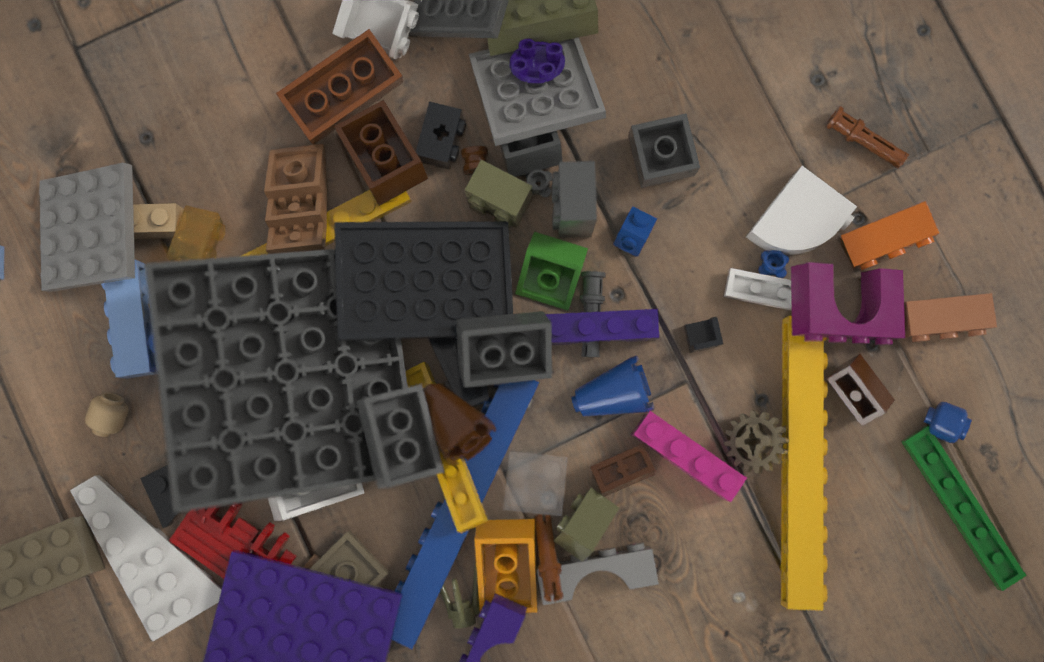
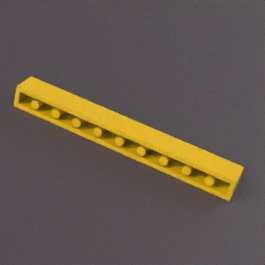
[781,316,828,610]

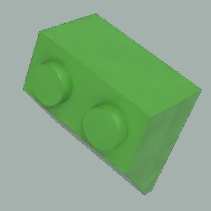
[515,231,588,311]

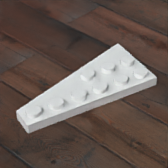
[70,475,222,642]

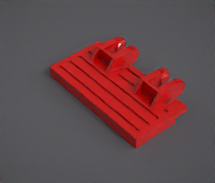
[169,502,297,579]

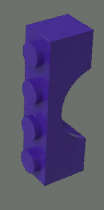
[545,309,659,345]
[459,593,527,662]

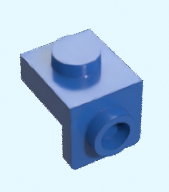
[613,206,657,257]

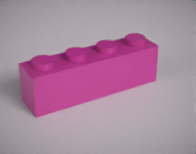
[631,411,747,502]

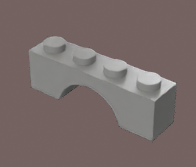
[536,542,659,605]

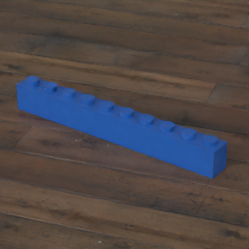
[392,380,539,649]

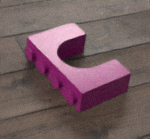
[791,262,905,345]

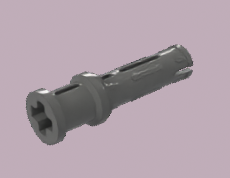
[580,271,606,357]

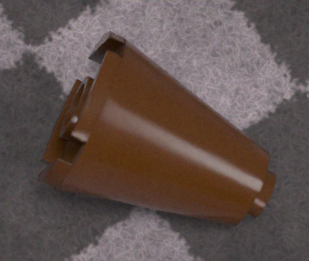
[423,383,496,465]

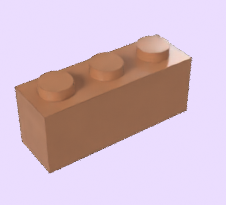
[904,293,997,342]

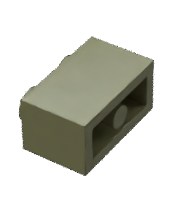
[554,488,619,562]

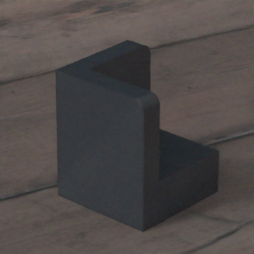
[684,316,723,353]

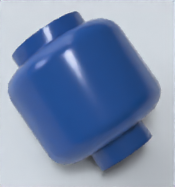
[924,401,972,443]

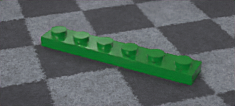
[901,426,1027,591]

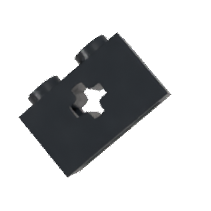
[416,101,467,170]

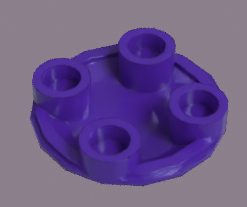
[509,39,565,83]

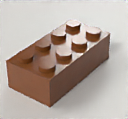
[276,29,403,145]

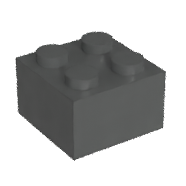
[628,113,700,188]

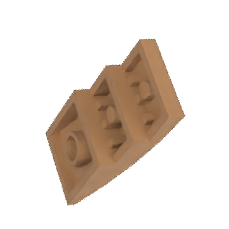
[264,144,327,254]

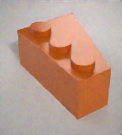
[841,201,939,270]

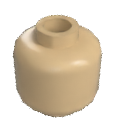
[85,392,129,437]

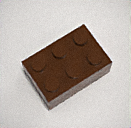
[334,100,428,206]

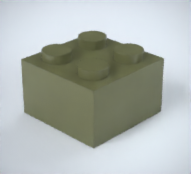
[465,160,532,228]

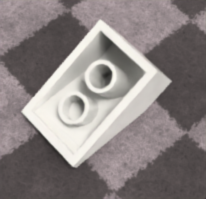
[268,483,364,521]

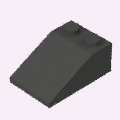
[499,131,563,177]

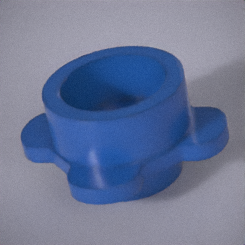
[758,250,789,278]

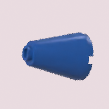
[571,356,654,417]

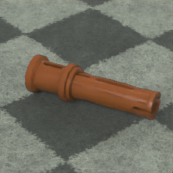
[825,106,909,169]

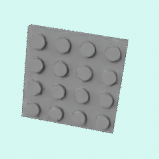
[469,38,606,146]
[39,163,135,292]

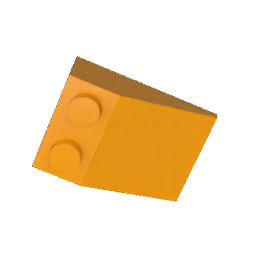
[474,519,537,613]

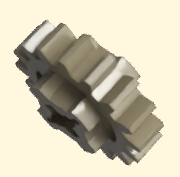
[724,410,789,474]

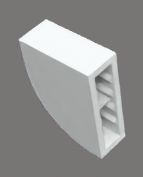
[746,166,857,255]

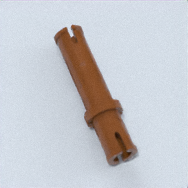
[533,513,563,602]

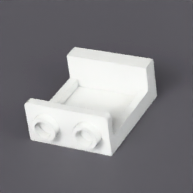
[332,0,419,59]

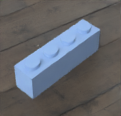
[101,260,157,379]

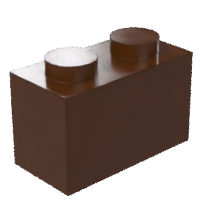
[827,354,895,426]

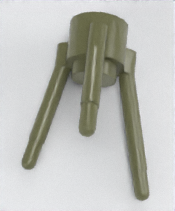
[440,562,480,628]

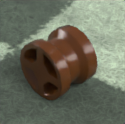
[461,146,488,175]

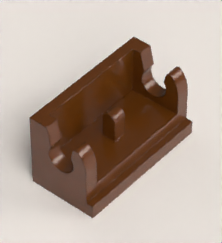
[590,444,655,497]

